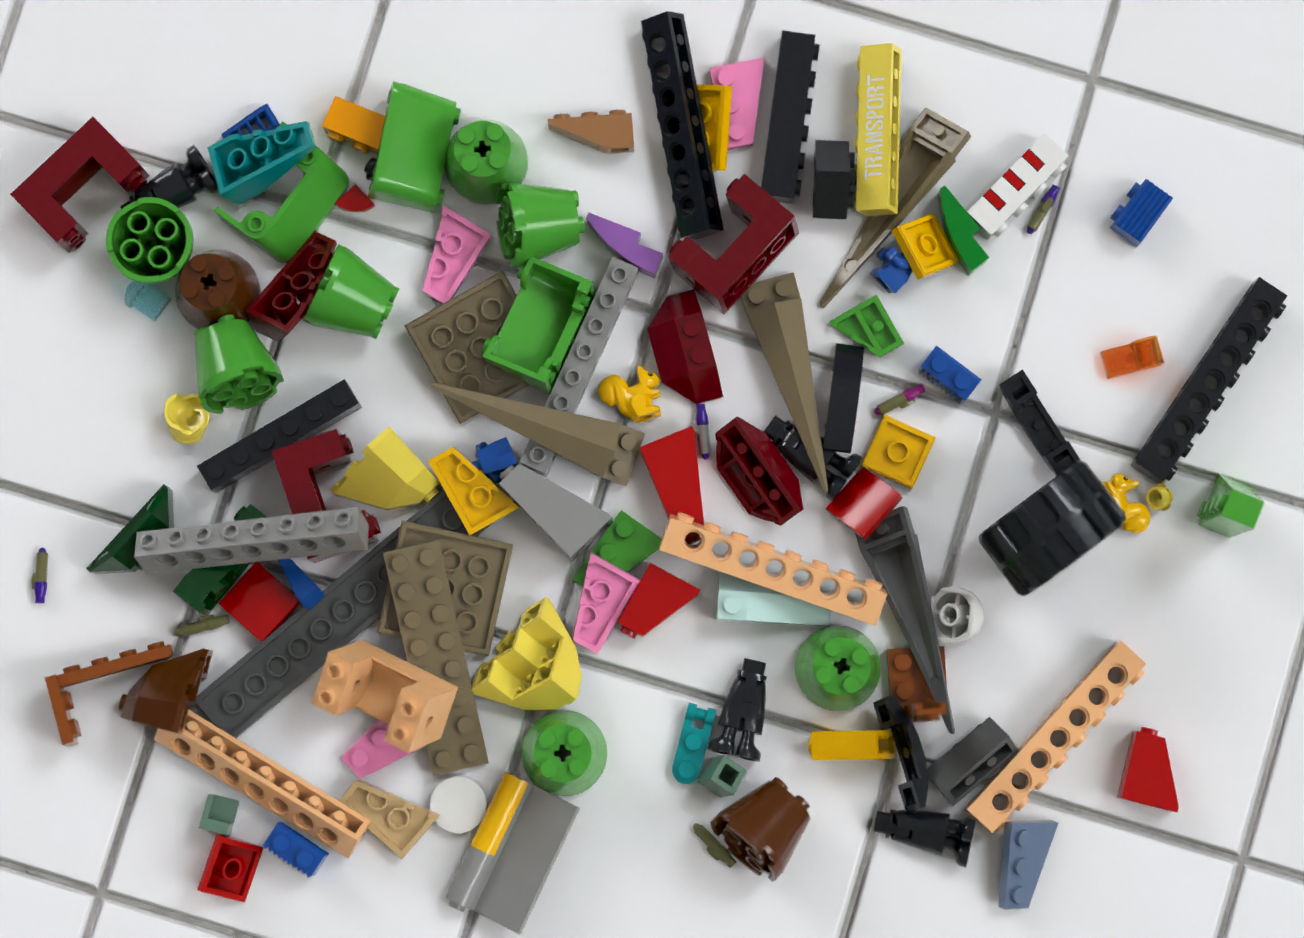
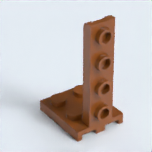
[45,641,173,747]
[886,646,947,722]

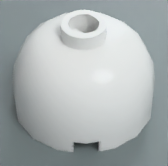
[930,587,984,644]

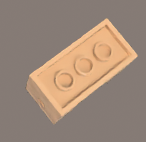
[312,640,458,753]

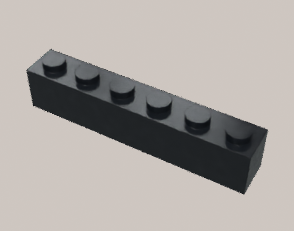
[761,30,820,204]
[197,379,362,493]

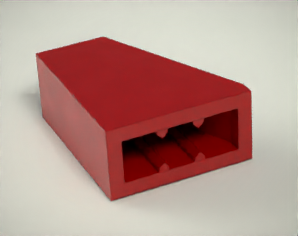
[617,562,700,639]
[1117,727,1179,812]

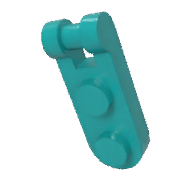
[672,702,716,784]

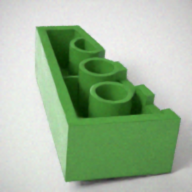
[1197,473,1264,538]

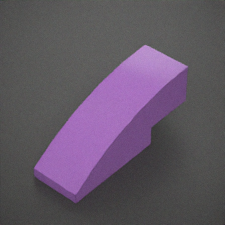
[586,212,663,279]

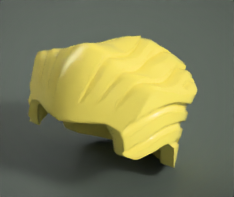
[164,393,210,444]

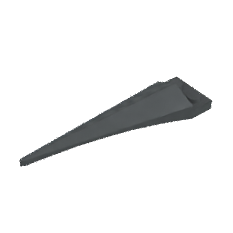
[855,506,955,734]

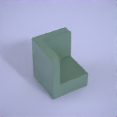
[199,794,239,835]

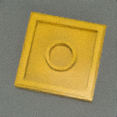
[891,213,960,280]
[861,414,935,490]

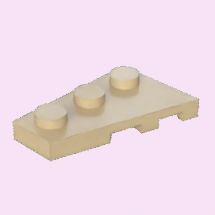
[339,779,440,859]

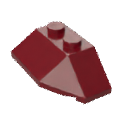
[647,289,723,404]
[715,416,803,526]

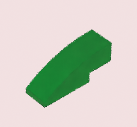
[938,185,989,276]

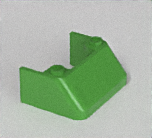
[214,121,349,263]

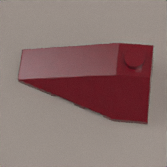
[245,231,337,341]

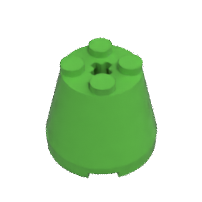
[444,120,528,204]
[496,182,585,268]
[106,197,194,284]
[303,244,399,339]
[194,315,284,414]
[795,625,881,711]
[522,710,607,796]

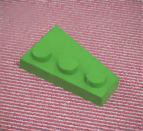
[572,510,662,587]

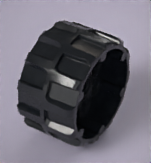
[978,460,1126,596]

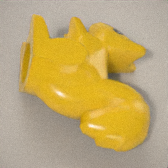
[597,365,661,423]
[1102,473,1150,534]

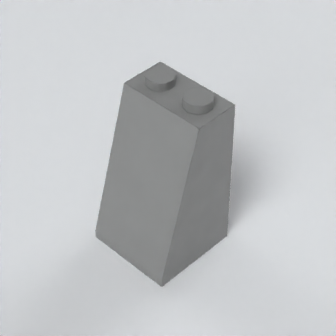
[499,464,613,561]

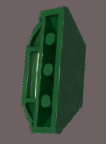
[86,484,174,574]

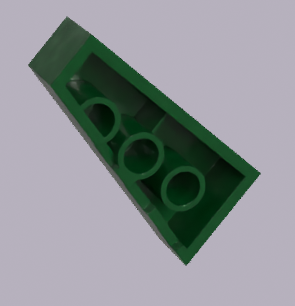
[173,504,267,615]

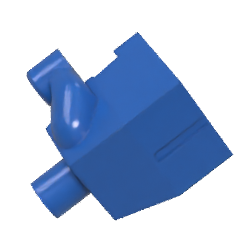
[870,247,913,293]
[471,437,517,484]

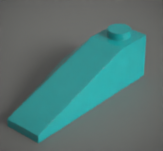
[207,121,316,205]

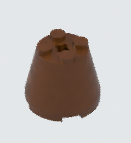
[175,250,261,329]
[710,777,810,881]

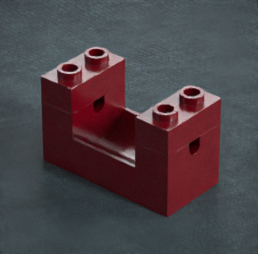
[10,117,150,253]
[668,174,799,315]
[271,429,381,563]

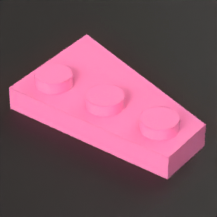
[709,58,764,150]
[423,206,492,304]
[572,551,640,654]
[340,720,425,779]

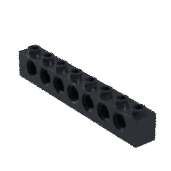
[641,11,724,239]
[1131,277,1288,483]

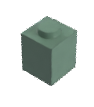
[698,755,747,797]

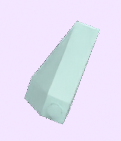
[717,571,831,626]

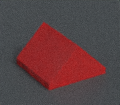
[197,834,263,902]

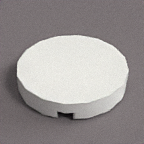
[430,776,487,834]

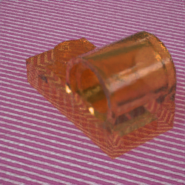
[1100,336,1164,379]

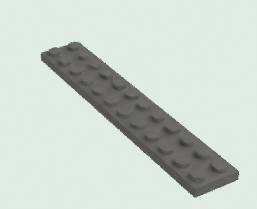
[195,490,493,738]

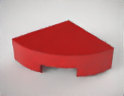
[335,184,375,212]

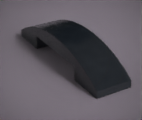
[822,343,864,454]
[998,369,1080,476]
[873,696,928,813]

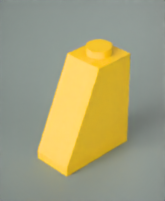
[808,730,896,760]

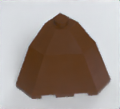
[119,649,213,733]

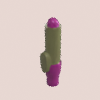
[874,384,926,415]

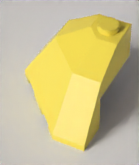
[330,426,441,511]
[471,597,582,710]

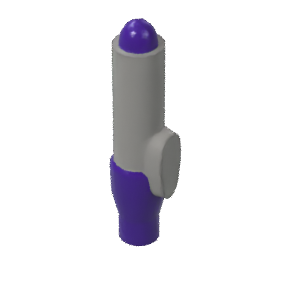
[693,404,711,460]

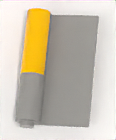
[446,772,580,935]

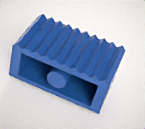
[1110,179,1173,247]
[918,345,982,404]
[263,822,329,877]

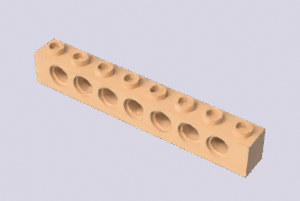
[659,512,887,626]
[964,641,1146,833]
[154,710,371,859]

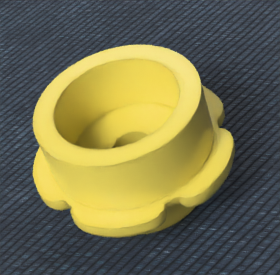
[1146,483,1173,511]

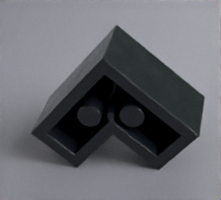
[812,140,855,219]

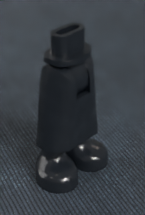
[120,145,219,209]
[764,415,863,501]
[707,658,767,762]
[873,809,976,867]

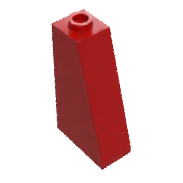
[640,426,704,545]

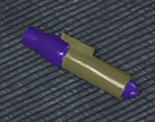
[1026,185,1060,234]
[31,547,48,604]

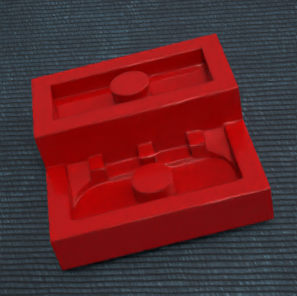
[825,467,903,540]
[218,562,300,642]

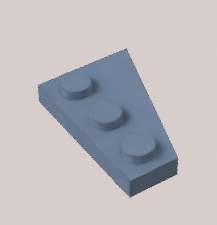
[998,820,1059,909]

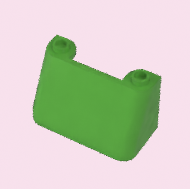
[367,81,461,212]
[481,257,595,395]

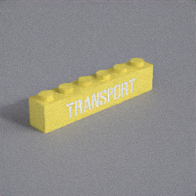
[853,43,902,216]

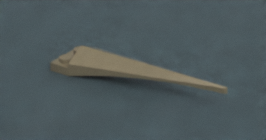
[820,107,971,309]
[741,272,828,493]
[429,383,645,486]

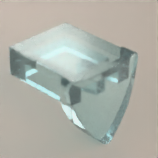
[124,281,171,321]

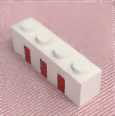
[967,133,1069,240]

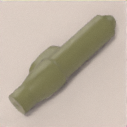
[174,615,230,638]
[693,823,737,868]

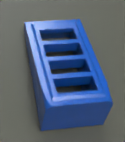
[221,103,280,139]
[278,558,325,610]

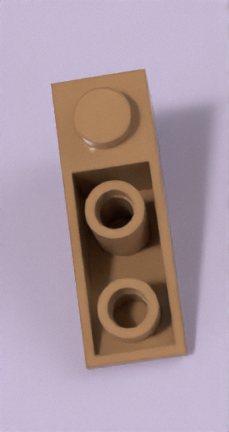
[548,110,634,154]

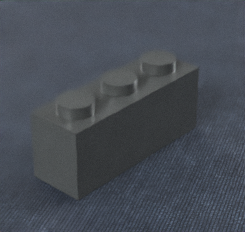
[927,717,1019,806]

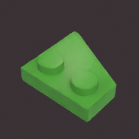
[829,295,905,358]

